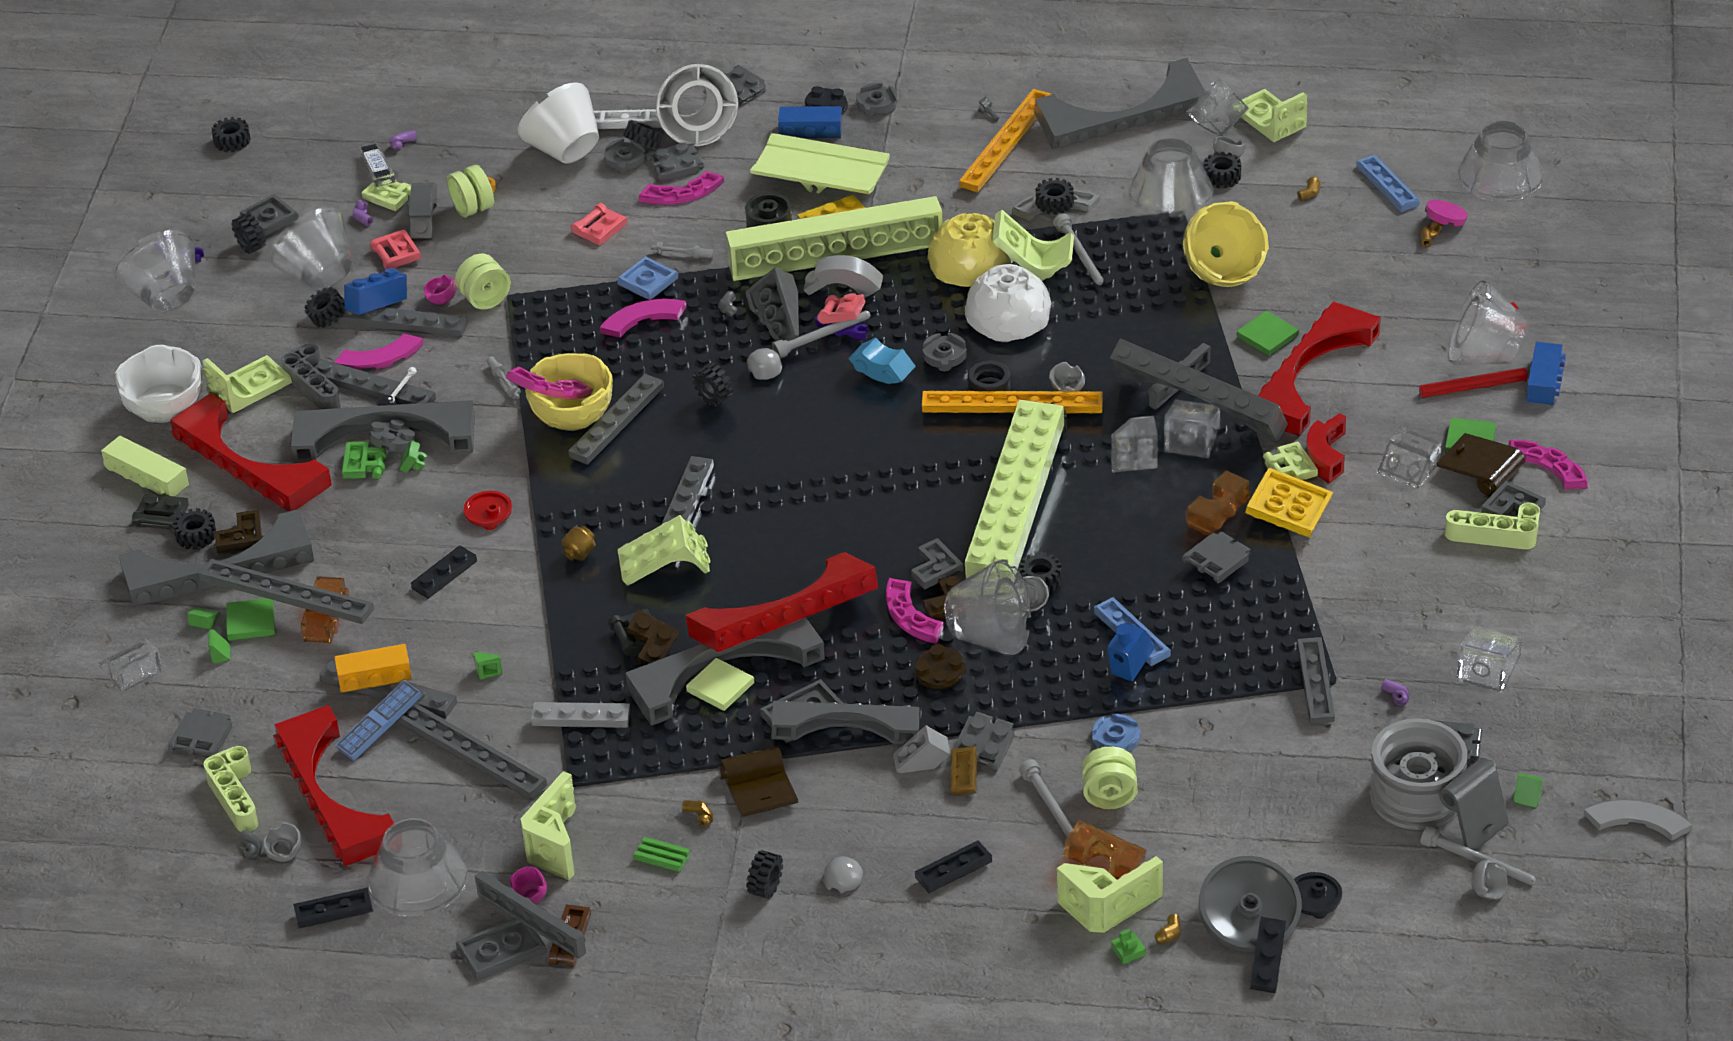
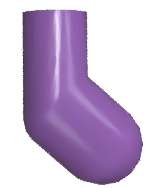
[390,130,417,150]
[353,200,373,226]
[1381,679,1409,706]

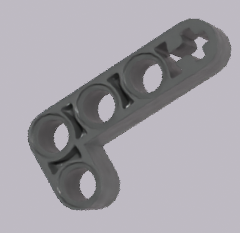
[281,343,341,409]

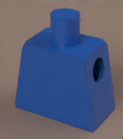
[1108,623,1155,681]

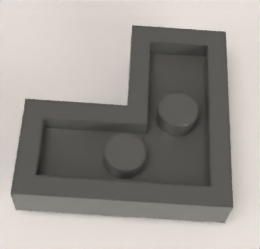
[1481,481,1546,516]
[911,538,964,590]

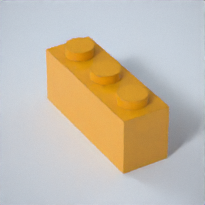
[334,644,412,693]

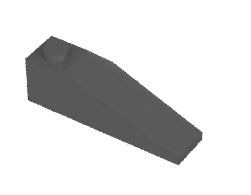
[745,267,799,342]

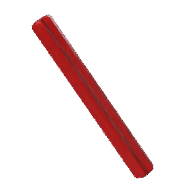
[1419,367,1528,398]

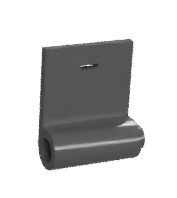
[1439,758,1509,850]

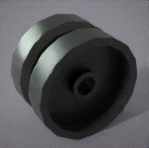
[745,193,792,228]

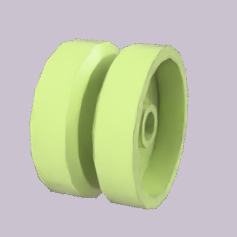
[447,164,494,218]
[455,253,511,310]
[1082,746,1137,809]

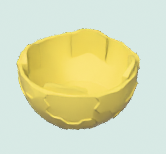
[1183,201,1269,287]
[928,213,1013,287]
[525,353,613,431]

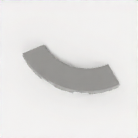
[1012,190,1100,221]
[1584,800,1692,841]

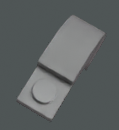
[803,255,883,299]

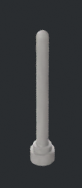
[1053,213,1103,285]
[772,311,870,359]
[1019,759,1082,849]
[1420,825,1536,885]

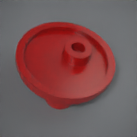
[463,491,512,530]

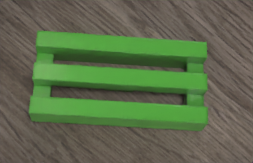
[634,837,690,872]

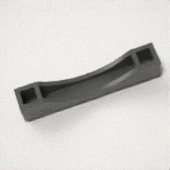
[771,700,919,745]

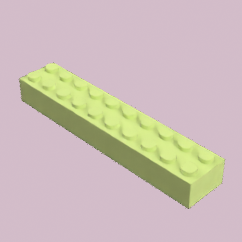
[726,196,943,281]
[965,400,1064,588]

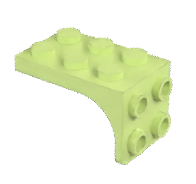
[1232,89,1307,142]
[992,210,1074,281]
[202,355,292,414]
[618,515,710,586]

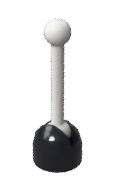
[376,367,417,406]

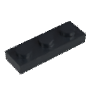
[411,545,477,599]
[915,840,992,893]
[293,887,373,929]
[1250,916,1286,993]

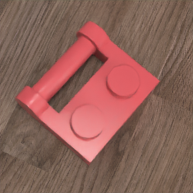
[571,202,627,246]
[370,229,421,270]
[817,293,865,324]

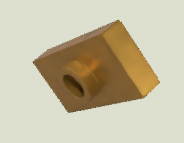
[950,746,977,796]

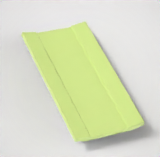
[750,133,890,194]

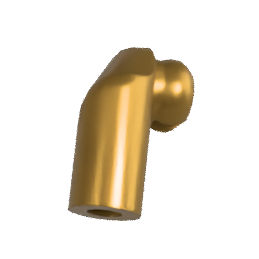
[1297,176,1321,201]
[1420,221,1442,247]
[682,800,714,827]

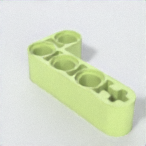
[1445,503,1540,549]
[204,746,258,832]

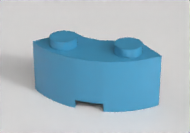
[848,338,915,384]

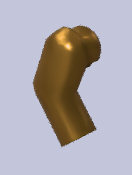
[1154,914,1181,945]

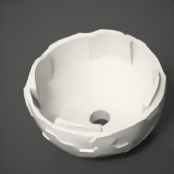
[965,264,1052,342]
[115,345,203,423]

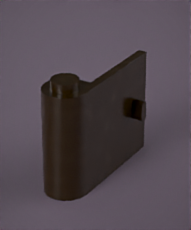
[1436,433,1525,496]
[717,746,798,817]

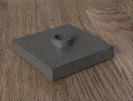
[240,194,299,237]

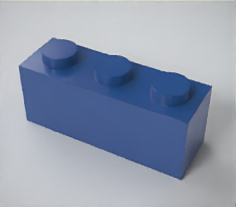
[778,106,842,138]
[344,268,407,315]
[1526,342,1566,405]

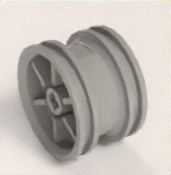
[1369,718,1467,830]

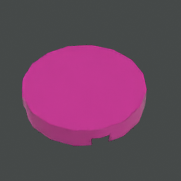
[1425,200,1468,227]

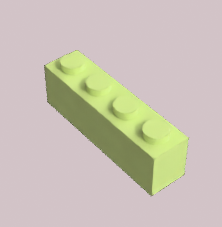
[101,436,189,496]

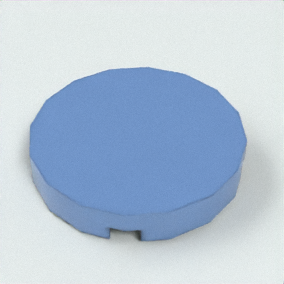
[1092,714,1140,752]

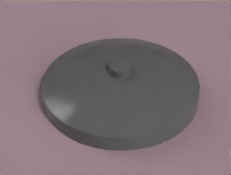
[1198,856,1302,953]

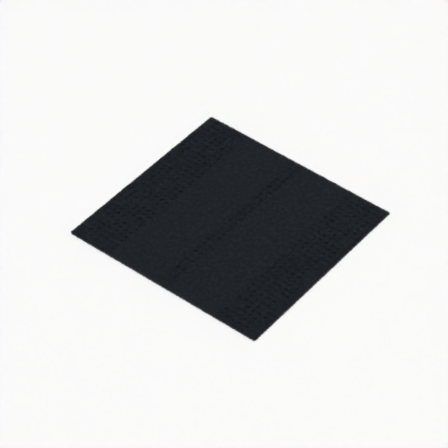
[507,211,1336,787]

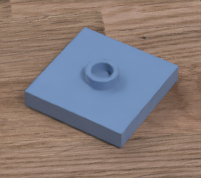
[617,256,678,300]

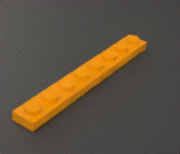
[959,89,1052,193]
[922,391,1103,414]

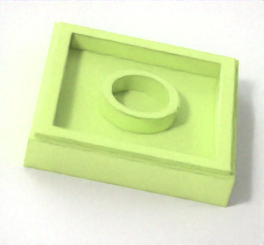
[686,658,754,711]

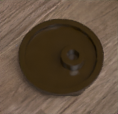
[915,644,966,689]

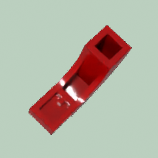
[1306,413,1346,483]

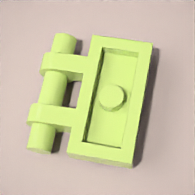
[361,176,411,211]
[1263,442,1318,480]

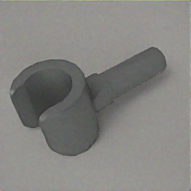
[978,97,999,121]

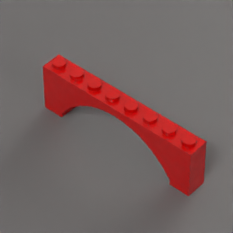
[1258,301,1381,436]
[170,393,332,512]
[685,552,878,652]
[273,705,400,866]

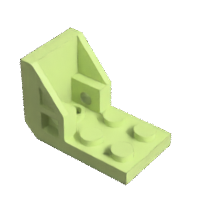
[521,771,576,881]
[1057,856,1163,933]

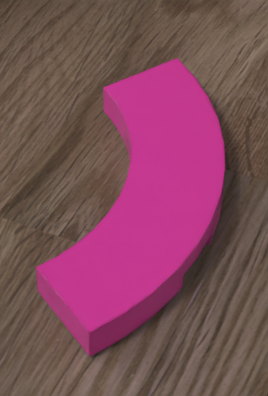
[638,171,724,205]
[600,299,687,338]
[334,333,424,371]
[506,367,593,399]
[1508,440,1588,489]
[886,578,943,644]

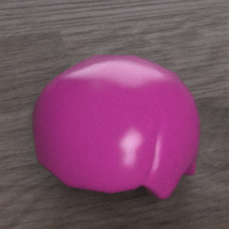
[424,274,456,305]
[509,866,547,904]

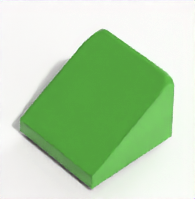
[187,607,220,630]
[208,629,230,663]
[473,652,503,680]
[1513,773,1543,808]

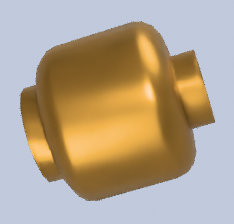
[561,526,596,560]

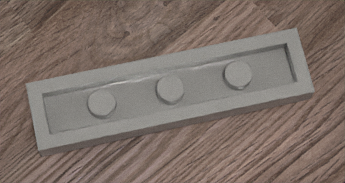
[531,702,631,728]

